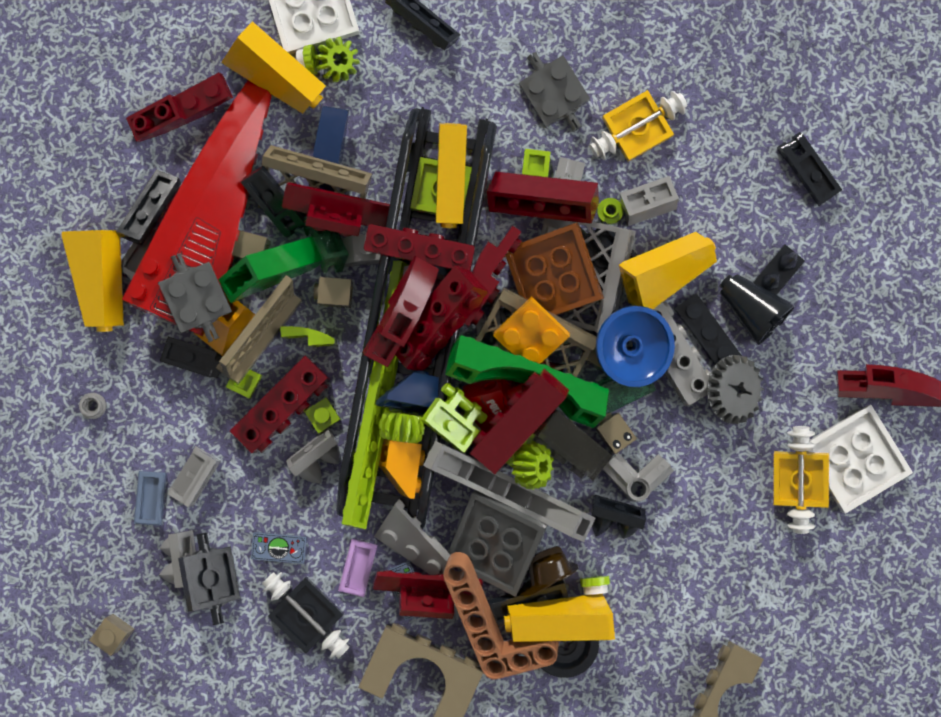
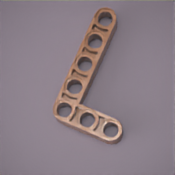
[443,552,559,679]

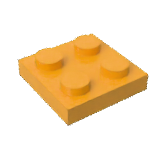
[493,296,570,364]

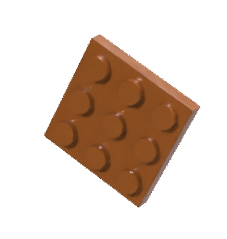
[506,222,604,315]

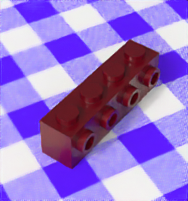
[487,172,599,224]
[395,265,489,371]
[230,355,330,453]
[470,368,569,475]

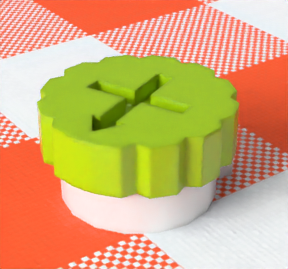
[296,45,319,74]
[580,576,610,595]

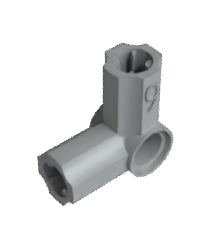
[601,453,674,502]

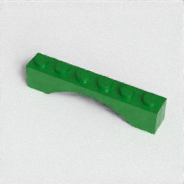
[445,335,609,428]

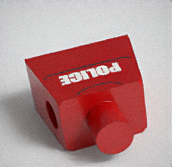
[462,379,527,433]

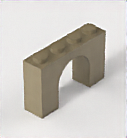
[358,623,483,717]

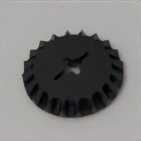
[541,640,599,678]

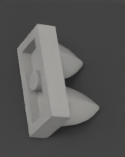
[286,428,340,484]
[159,530,196,588]

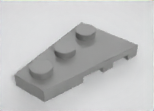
[374,499,450,575]

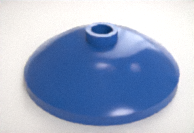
[596,306,675,387]

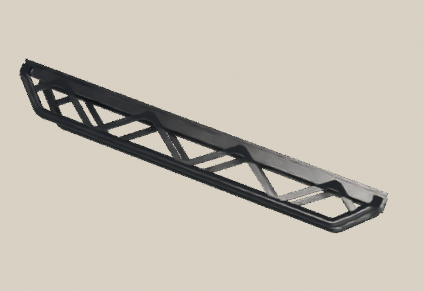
[336,107,497,530]

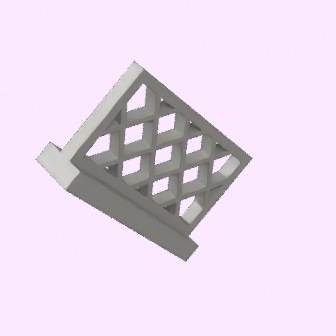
[557,221,636,333]

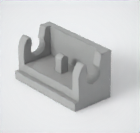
[620,176,679,226]
[167,446,221,507]

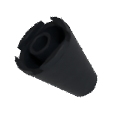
[720,274,794,345]

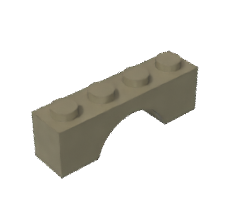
[692,640,764,717]

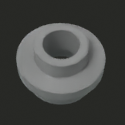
[79,393,106,419]

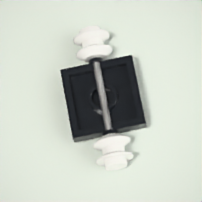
[262,572,349,659]

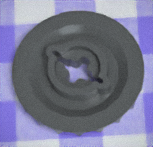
[707,355,765,424]

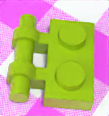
[421,383,487,453]

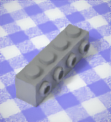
[653,302,711,406]

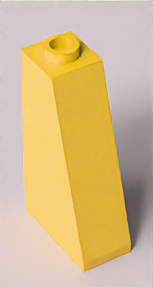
[221,21,326,114]
[436,123,467,228]
[61,230,124,332]
[619,232,717,310]
[504,593,615,642]

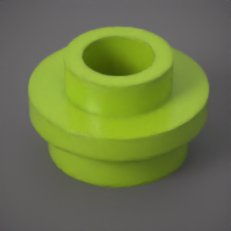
[597,198,623,224]

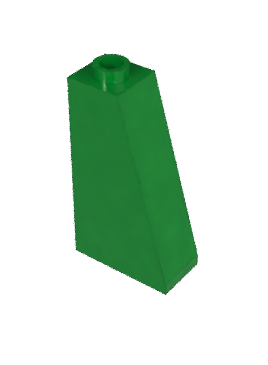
[218,235,328,303]

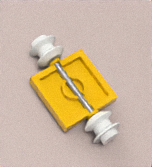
[589,90,687,162]
[774,426,829,534]

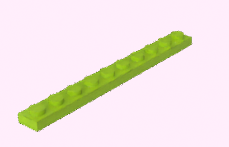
[342,261,409,529]

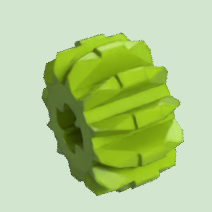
[315,37,360,83]
[379,411,425,443]
[511,443,554,490]

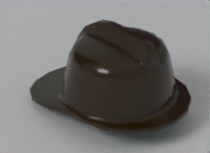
[520,546,578,597]

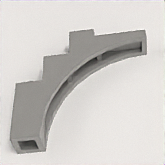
[423,441,595,542]

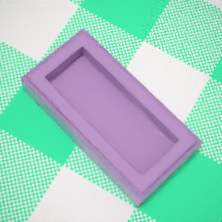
[338,539,378,597]

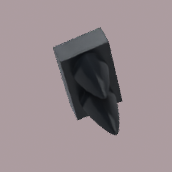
[753,244,805,295]
[591,495,646,539]

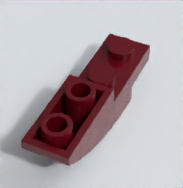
[126,72,233,142]
[464,226,522,328]
[363,256,439,367]
[836,364,941,407]

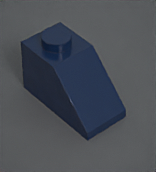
[376,370,439,414]

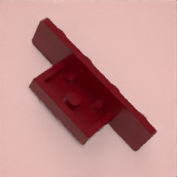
[282,182,390,237]
[364,224,475,271]
[373,570,483,619]

